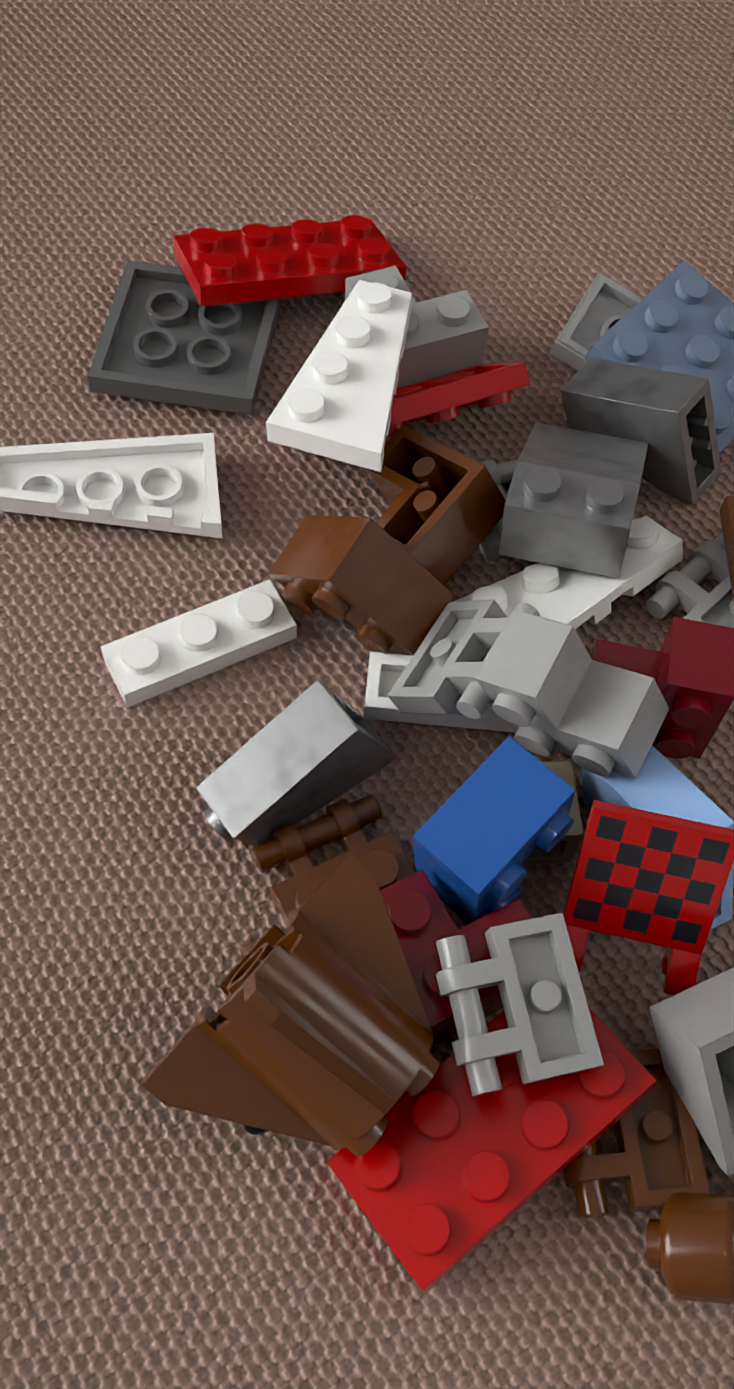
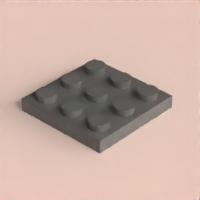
[88,260,283,415]

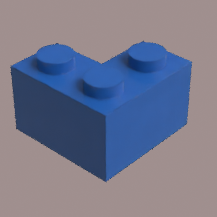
[412,736,575,924]

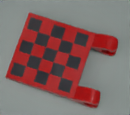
[563,800,734,996]

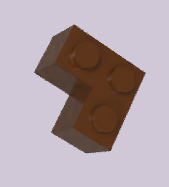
[365,424,506,586]
[268,515,453,656]

